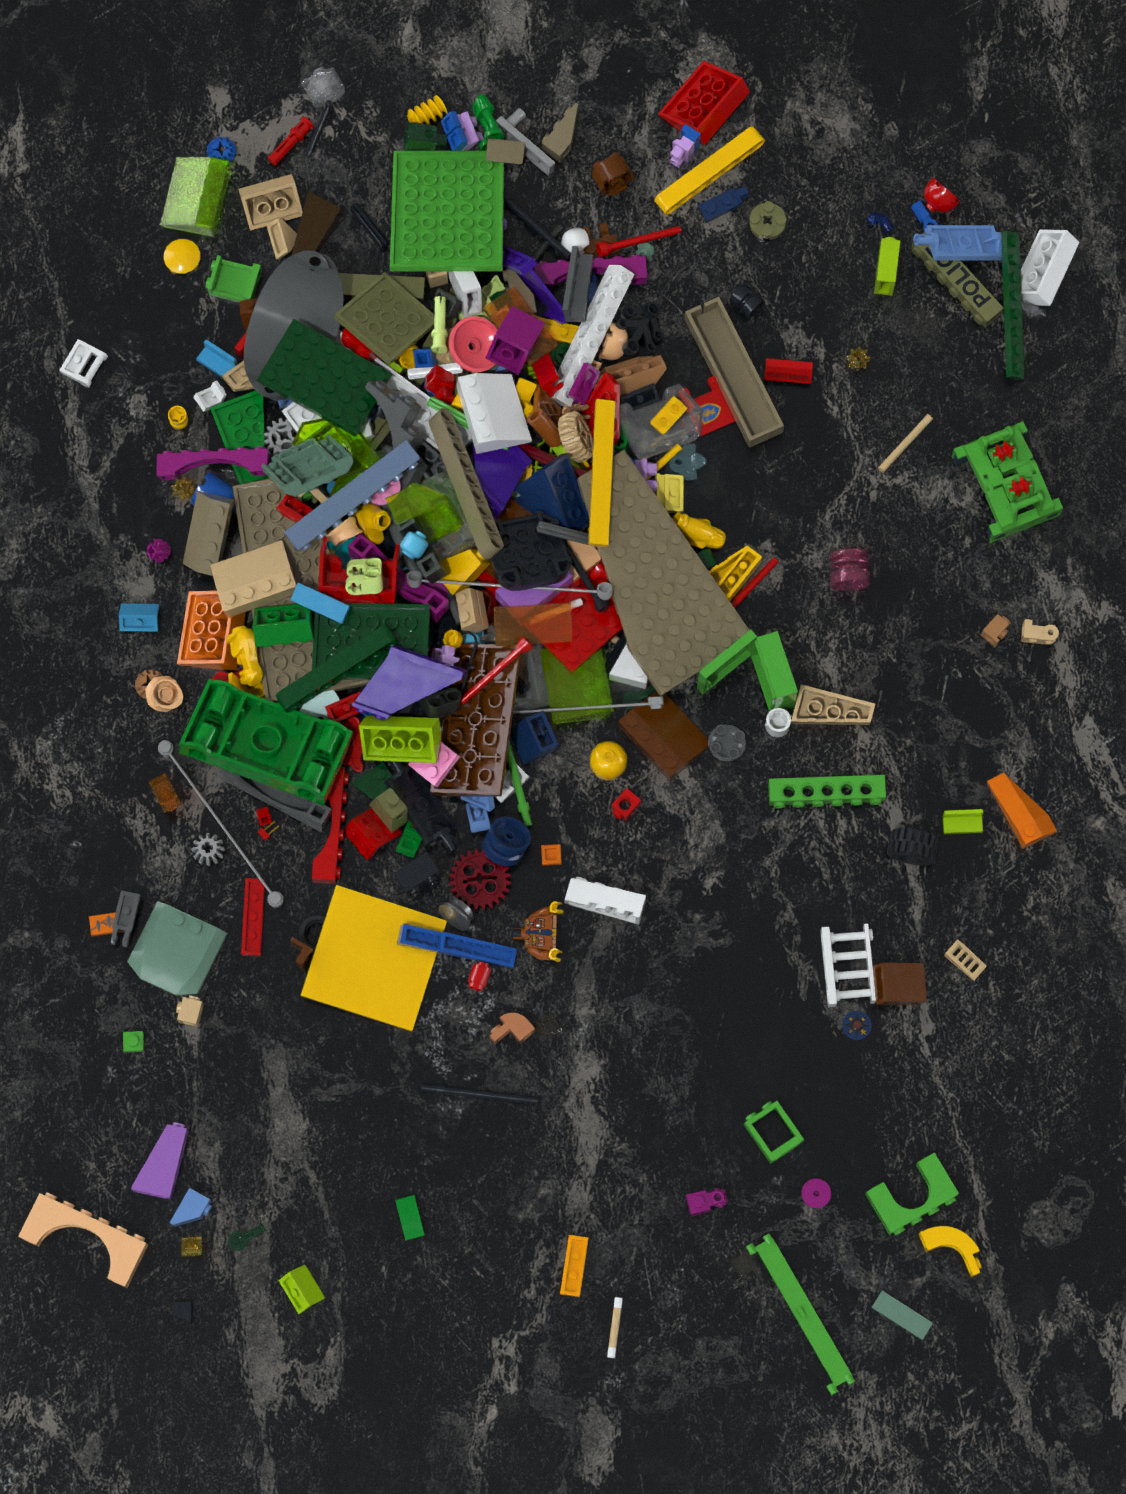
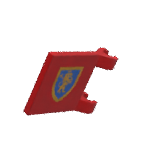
[680,376,735,437]

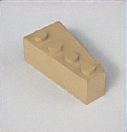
[791,685,875,725]

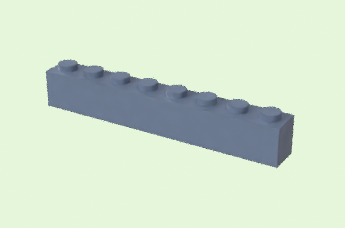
[284,440,420,552]

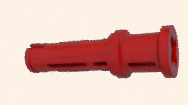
[267,116,315,166]

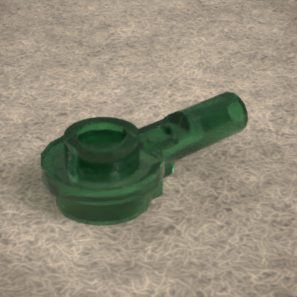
[623,685,656,710]
[228,1224,266,1251]

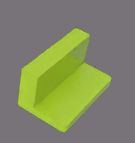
[942,809,983,834]
[278,1265,325,1314]

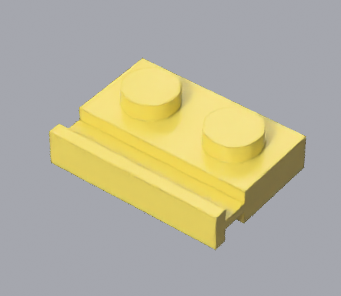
[655,473,683,514]

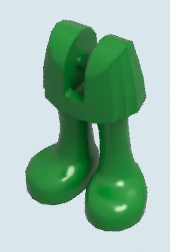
[472,94,505,151]

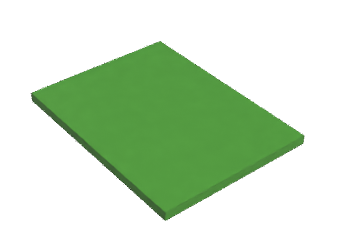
[390,151,504,271]

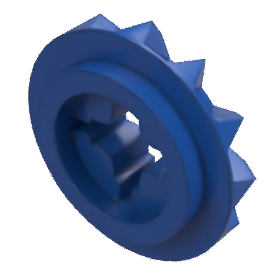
[207,136,236,165]

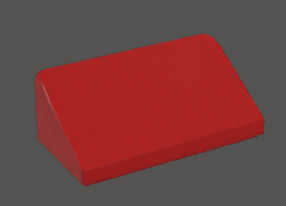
[325,691,361,723]

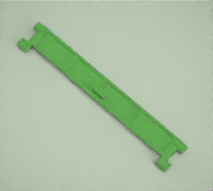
[746,1233,855,1395]

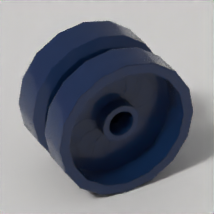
[482,816,531,867]

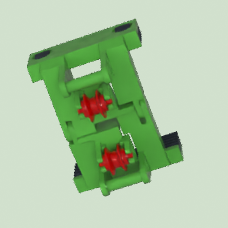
[952,422,1063,543]

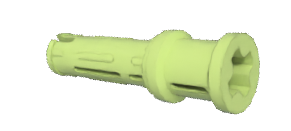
[431,296,448,354]

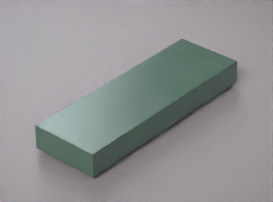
[871,1291,933,1340]

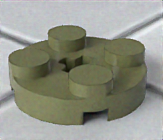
[749,201,787,240]

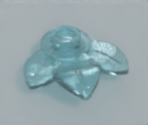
[669,444,707,480]

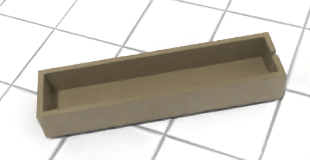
[685,297,784,448]

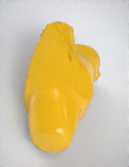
[354,502,391,544]
[672,513,726,549]

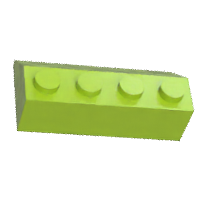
[359,716,441,763]

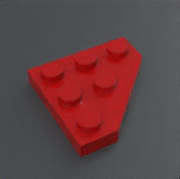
[579,372,620,447]

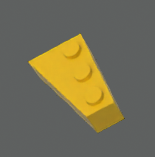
[709,546,762,602]

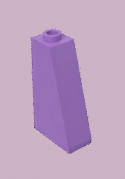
[495,570,573,625]
[131,1122,189,1200]

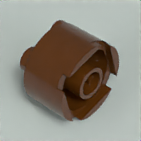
[591,153,635,196]

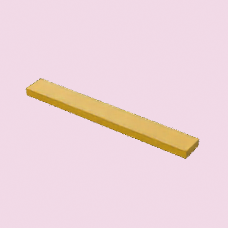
[588,399,615,547]

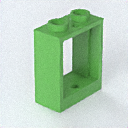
[744,1101,804,1164]

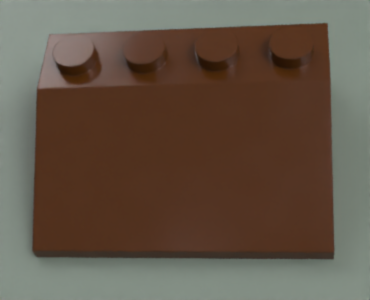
[618,691,709,782]

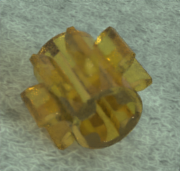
[846,346,870,371]
[171,477,195,502]

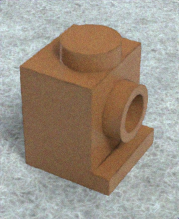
[981,614,1011,647]

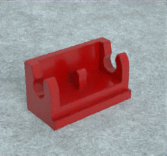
[532,353,564,397]
[276,494,313,523]

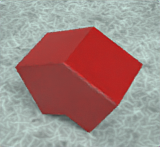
[256,807,272,826]

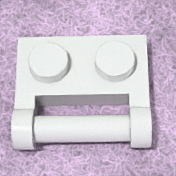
[59,339,108,388]

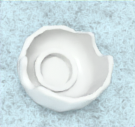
[561,228,589,254]

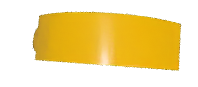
[918,1226,981,1277]

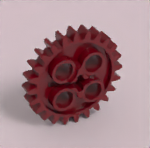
[449,849,511,911]

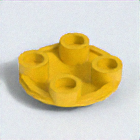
[164,239,200,274]

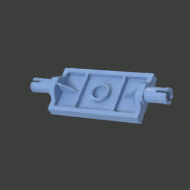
[913,225,1002,260]

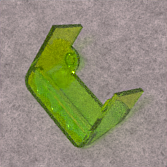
[292,418,380,496]
[385,483,464,543]

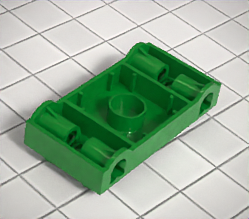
[179,679,353,806]

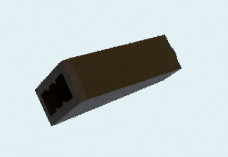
[292,192,342,265]

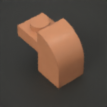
[490,1013,535,1044]

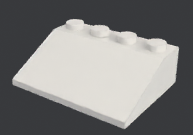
[457,373,532,454]

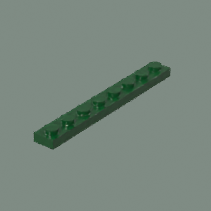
[1001,231,1025,380]

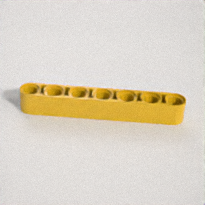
[654,126,765,215]

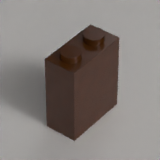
[873,963,927,1005]

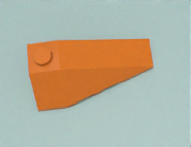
[987,773,1057,849]

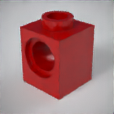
[611,788,641,821]

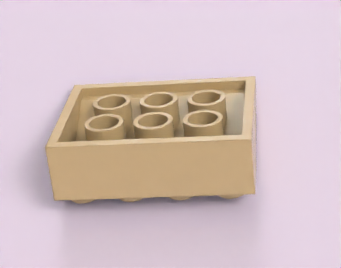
[210,540,297,618]

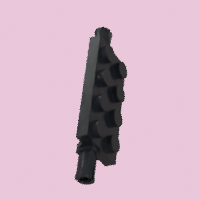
[384,761,460,853]

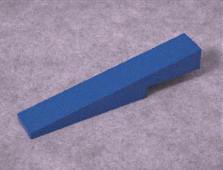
[397,924,517,968]

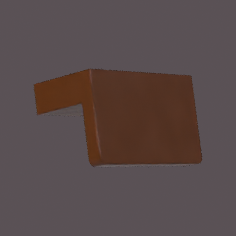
[290,937,314,972]

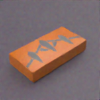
[89,913,125,936]

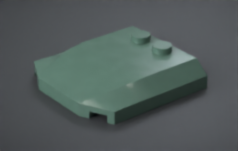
[261,434,353,496]
[127,901,228,996]

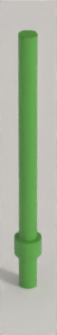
[507,739,532,827]

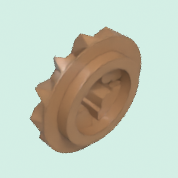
[135,669,163,699]

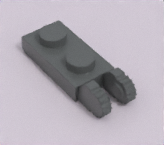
[111,891,141,947]

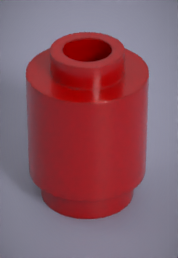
[467,961,492,992]

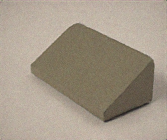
[486,138,525,164]

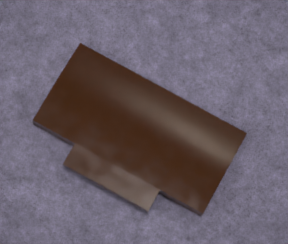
[430,644,521,797]

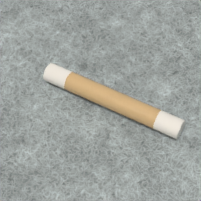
[607,1297,623,1358]

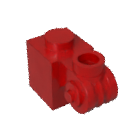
[425,365,455,405]

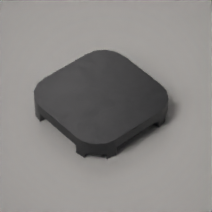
[490,511,572,591]

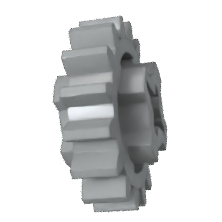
[264,418,304,456]

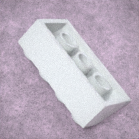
[1021,230,1079,306]

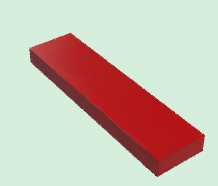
[241,878,265,956]

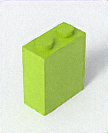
[874,237,900,296]

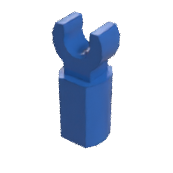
[911,200,938,232]

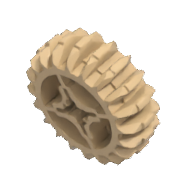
[558,411,593,463]

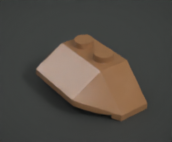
[593,355,667,396]

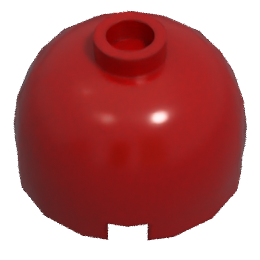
[924,178,960,213]

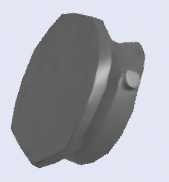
[439,895,474,931]

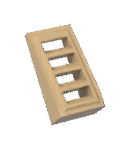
[944,939,986,981]

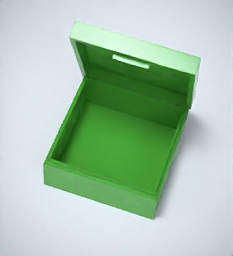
[697,630,798,712]

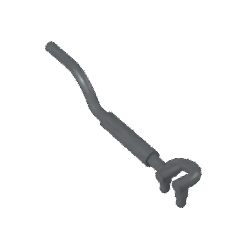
[365,445,460,625]

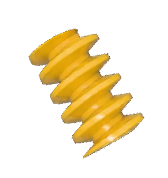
[407,95,448,132]

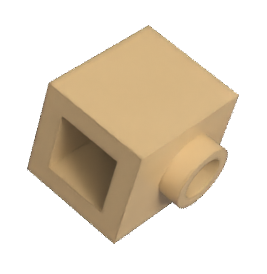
[176,996,204,1027]

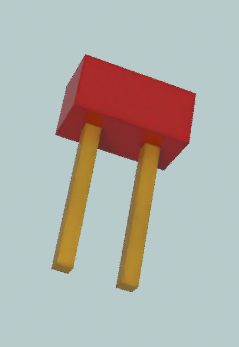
[258,821,279,841]

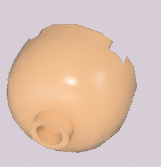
[598,322,628,360]

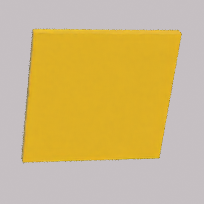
[301,885,447,1032]

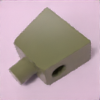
[369,788,408,833]

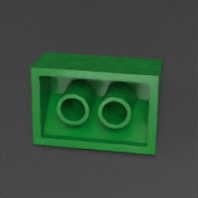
[252,603,314,647]

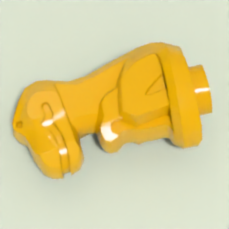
[226,626,263,686]

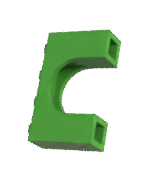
[865,1153,959,1236]

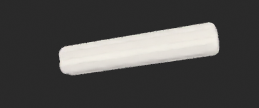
[407,363,463,380]

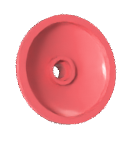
[449,316,498,373]

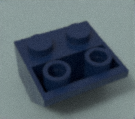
[510,711,559,765]

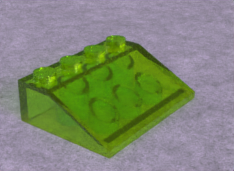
[160,157,231,237]
[539,649,614,724]

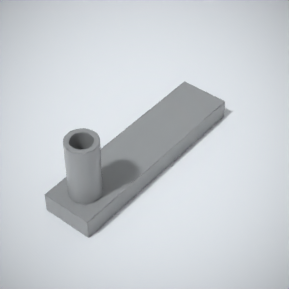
[496,108,555,176]

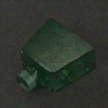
[404,122,447,151]

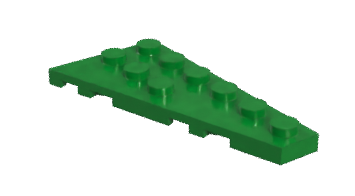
[210,391,266,485]

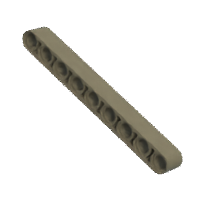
[429,408,504,560]

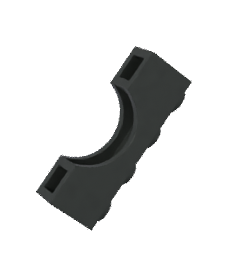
[391,507,448,584]

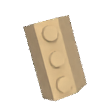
[238,174,303,230]

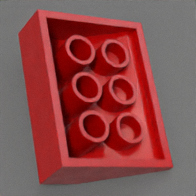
[658,61,750,145]

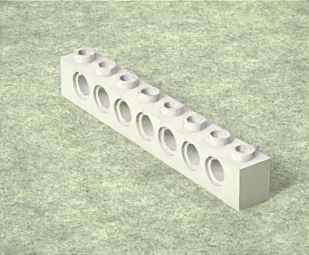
[551,265,634,407]

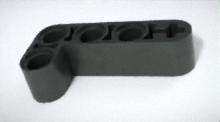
[418,688,462,719]

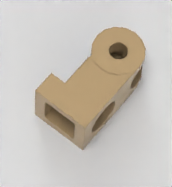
[1021,619,1059,645]

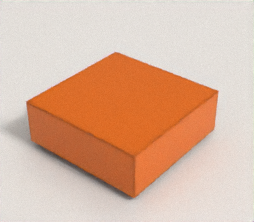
[541,844,561,866]

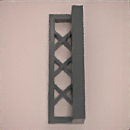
[562,246,594,322]

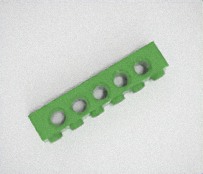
[768,775,886,808]

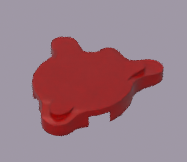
[340,716,364,772]

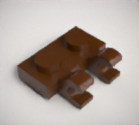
[582,222,620,258]

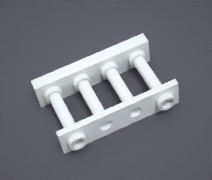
[820,924,876,1007]

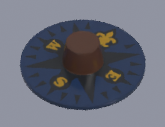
[842,1011,872,1040]

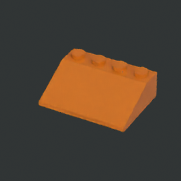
[177,591,246,670]

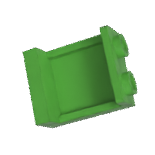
[206,255,262,303]

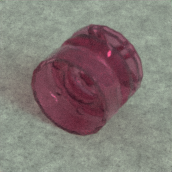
[829,549,870,591]

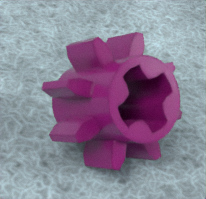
[147,539,171,563]

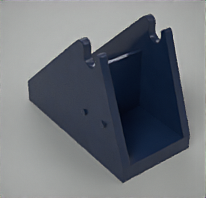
[514,453,590,532]

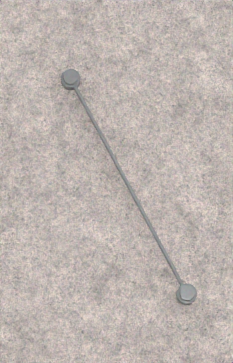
[406,570,613,600]
[513,697,664,714]
[158,740,284,908]

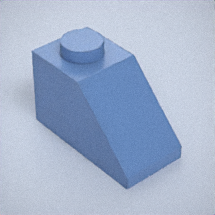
[170,1188,212,1227]

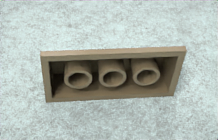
[183,491,234,576]

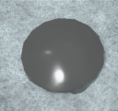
[708,724,746,762]

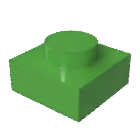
[123,1031,144,1053]

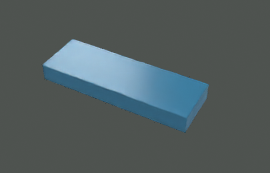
[291,583,351,624]

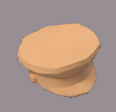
[326,516,363,547]
[145,676,183,712]

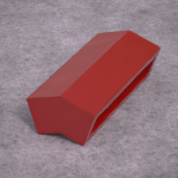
[764,358,813,384]

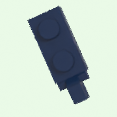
[698,186,749,223]

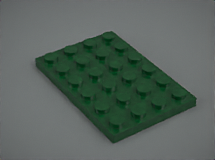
[257,319,392,437]
[312,603,431,680]

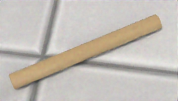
[878,414,933,473]

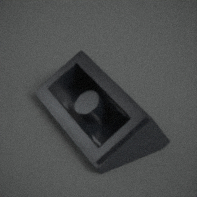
[620,383,660,414]

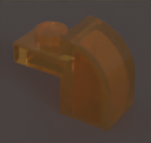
[148,773,181,813]

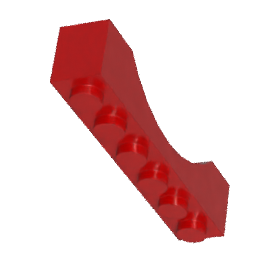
[312,767,349,884]

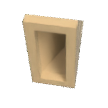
[267,218,297,260]

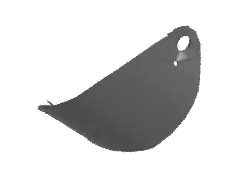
[244,250,343,401]

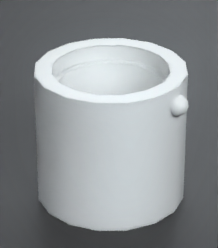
[765,708,792,737]

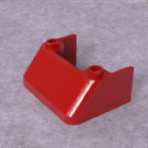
[318,537,400,604]

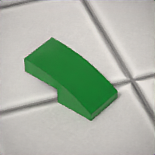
[396,821,422,859]
[395,1194,425,1240]

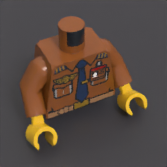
[513,901,563,962]

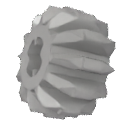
[192,833,225,866]

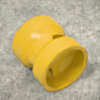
[168,406,188,430]

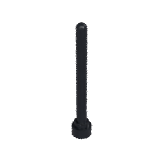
[563,539,611,613]

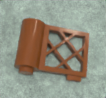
[527,384,563,447]

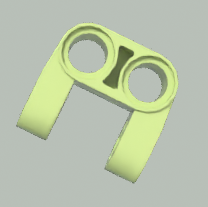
[345,558,384,595]

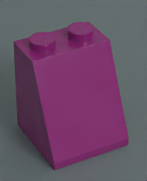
[486,306,545,375]

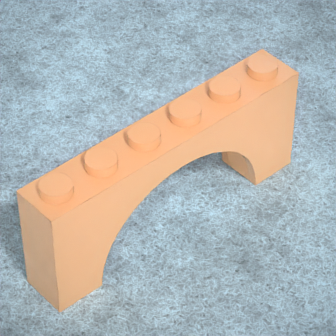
[18,1192,148,1288]

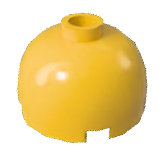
[590,741,627,780]

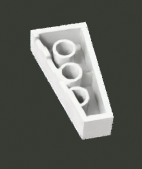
[609,645,649,689]
[565,877,646,925]

